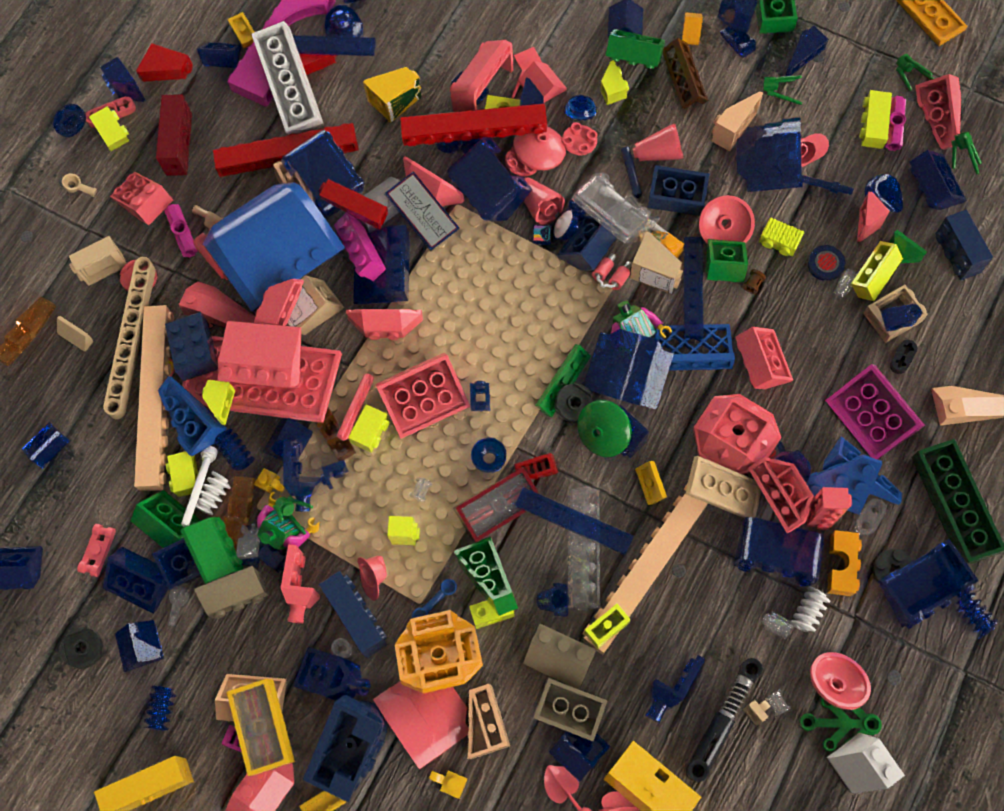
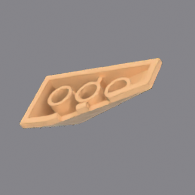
[931,386,1004,425]

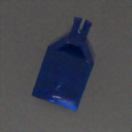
[283,438,322,512]
[293,647,370,701]
[645,655,705,723]

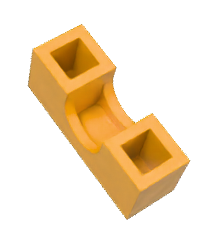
[827,530,862,596]

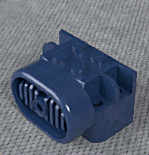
[303,695,388,802]

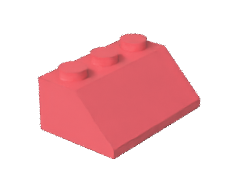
[735,327,793,389]

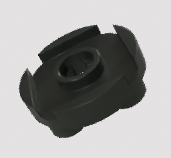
[554,384,592,423]
[872,549,916,591]
[60,627,103,669]

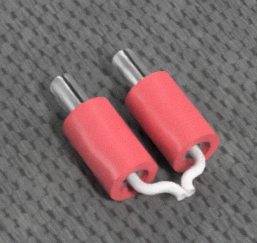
[592,253,632,290]

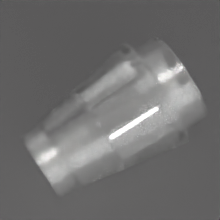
[834,269,857,298]

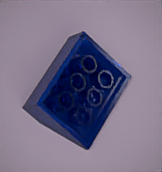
[353,225,410,304]

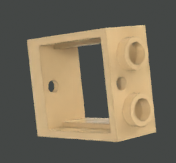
[69,236,127,286]
[863,285,928,343]

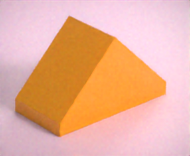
[682,12,703,45]

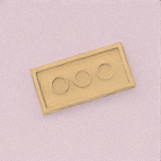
[685,456,761,521]

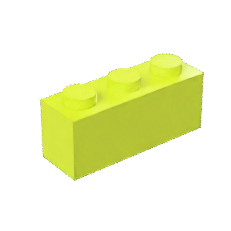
[859,90,892,149]
[851,241,903,301]

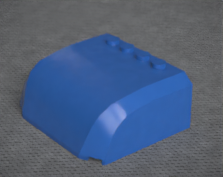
[203,182,345,313]

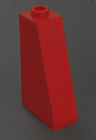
[319,179,388,230]

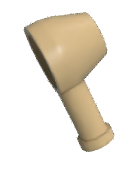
[62,174,97,197]
[192,205,222,229]

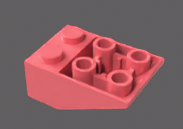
[110,172,173,225]

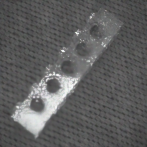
[568,486,600,611]

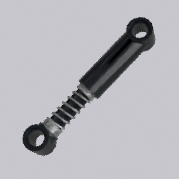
[686,658,763,782]

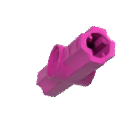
[885,96,906,151]
[164,204,198,258]

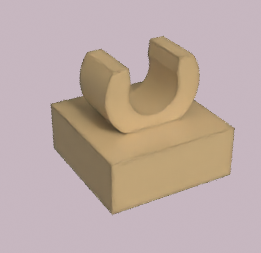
[743,700,771,726]

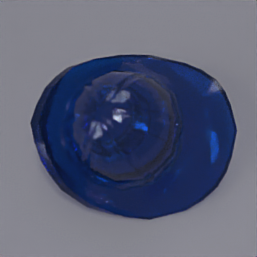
[325,4,363,44]
[864,174,903,213]

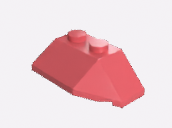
[403,156,464,207]
[254,279,304,326]
[346,309,423,340]
[748,457,814,533]
[225,763,295,811]

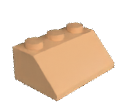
[215,674,286,721]

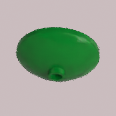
[577,400,632,457]

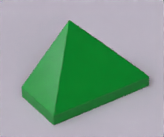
[890,230,927,263]

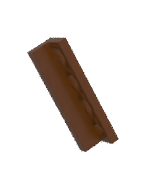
[663,38,708,109]

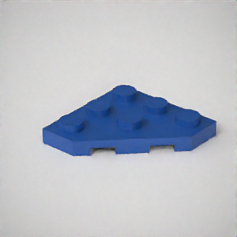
[806,454,882,515]

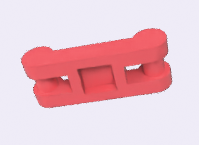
[77,524,116,577]

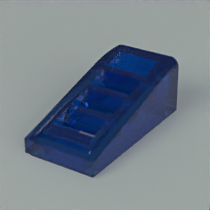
[720,23,756,58]

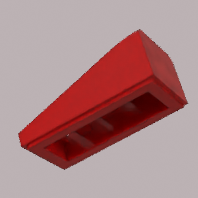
[514,453,558,480]

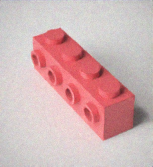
[807,487,852,530]

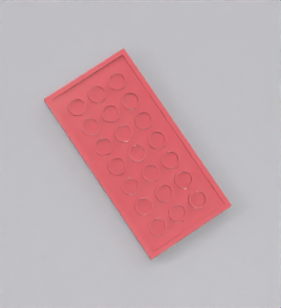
[182,336,342,423]

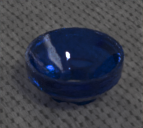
[471,437,507,473]

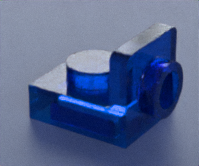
[320,460,349,489]

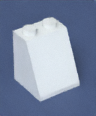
[827,733,905,794]

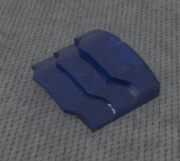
[737,118,803,192]
[584,328,674,409]

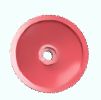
[513,127,566,170]
[699,195,755,244]
[810,652,871,710]

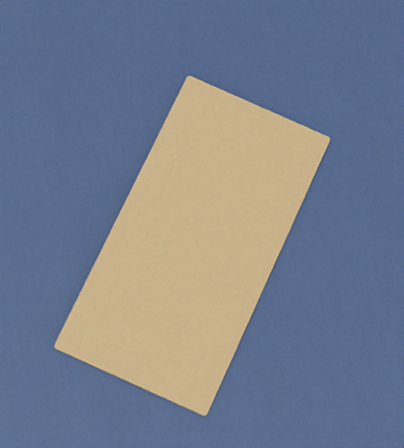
[257,205,613,604]

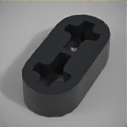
[890,340,918,374]

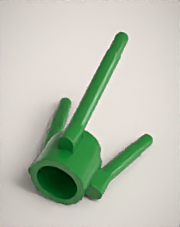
[896,53,934,91]
[763,75,802,105]
[951,131,982,174]
[273,495,313,535]

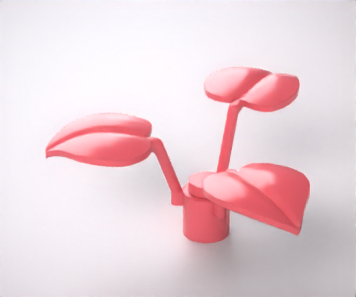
[544,765,639,811]

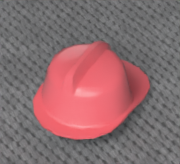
[787,133,829,168]
[358,556,387,601]

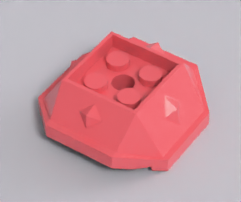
[693,394,781,475]

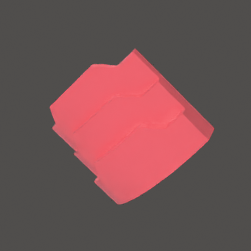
[373,681,469,770]

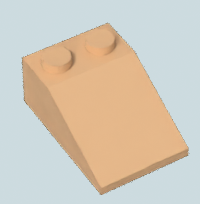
[712,92,763,151]

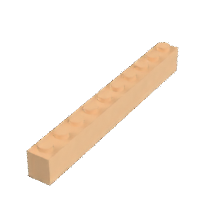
[134,305,174,491]
[582,483,708,655]

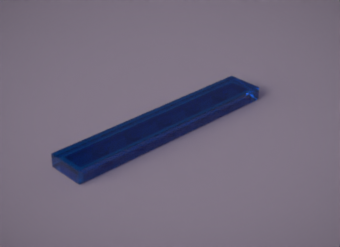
[292,35,376,56]
[683,237,704,339]
[515,487,634,556]

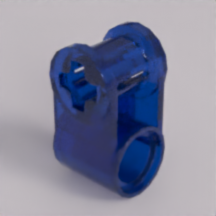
[881,304,922,331]

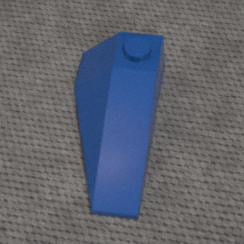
[158,376,227,456]
[823,437,902,505]

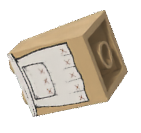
[630,231,683,294]
[288,275,344,335]

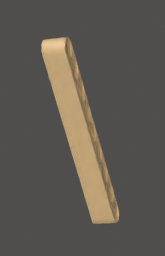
[104,257,156,419]

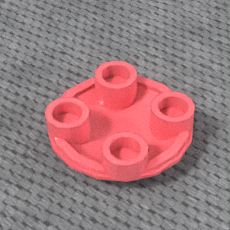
[562,122,597,156]
[505,146,537,177]

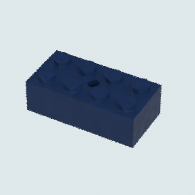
[319,571,388,658]

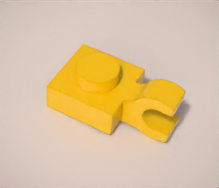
[253,468,286,493]
[429,771,467,799]

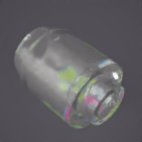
[761,611,794,639]

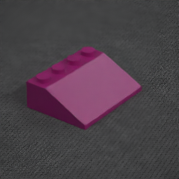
[825,364,925,460]

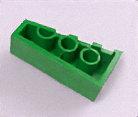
[454,537,518,616]

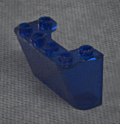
[281,130,365,219]
[447,137,533,221]
[734,517,824,587]
[878,539,979,630]

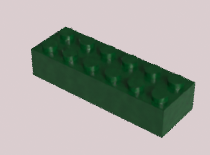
[911,439,1004,567]

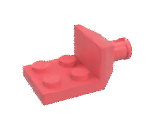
[281,544,320,624]

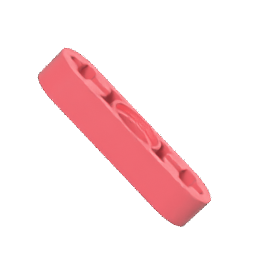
[85,97,136,128]

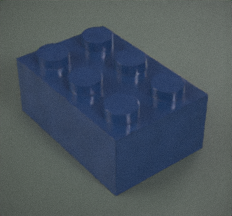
[648,165,709,216]
[935,209,993,280]
[165,312,218,381]

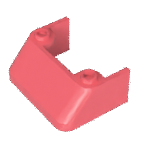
[450,40,513,112]

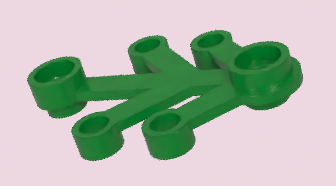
[799,698,882,752]

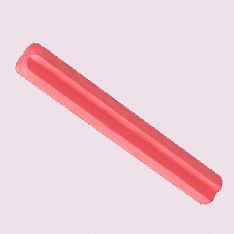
[337,373,374,441]

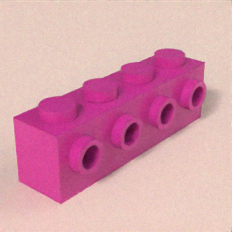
[334,213,386,281]

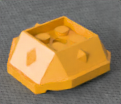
[395,610,483,693]

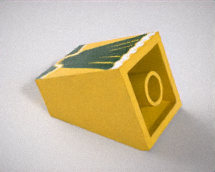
[363,67,422,123]

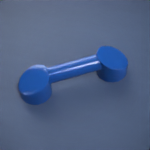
[412,579,457,618]

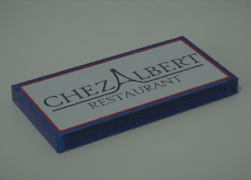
[384,171,460,251]

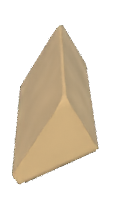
[57,316,94,351]

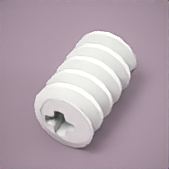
[195,471,231,515]
[790,586,830,632]

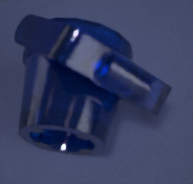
[536,583,569,617]

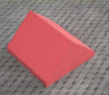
[518,61,567,104]
[857,192,890,242]

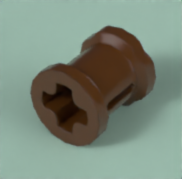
[742,269,766,294]

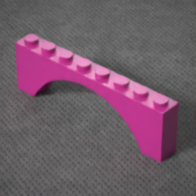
[227,0,336,107]

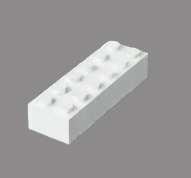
[252,21,324,135]

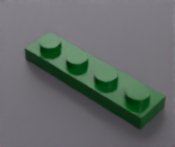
[535,344,591,417]

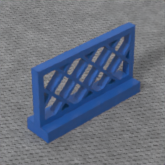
[654,324,735,371]

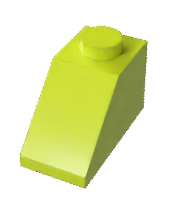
[202,380,236,425]

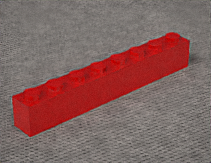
[400,104,547,146]
[213,123,359,177]

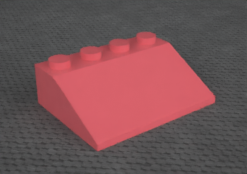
[218,321,301,388]
[375,353,470,439]

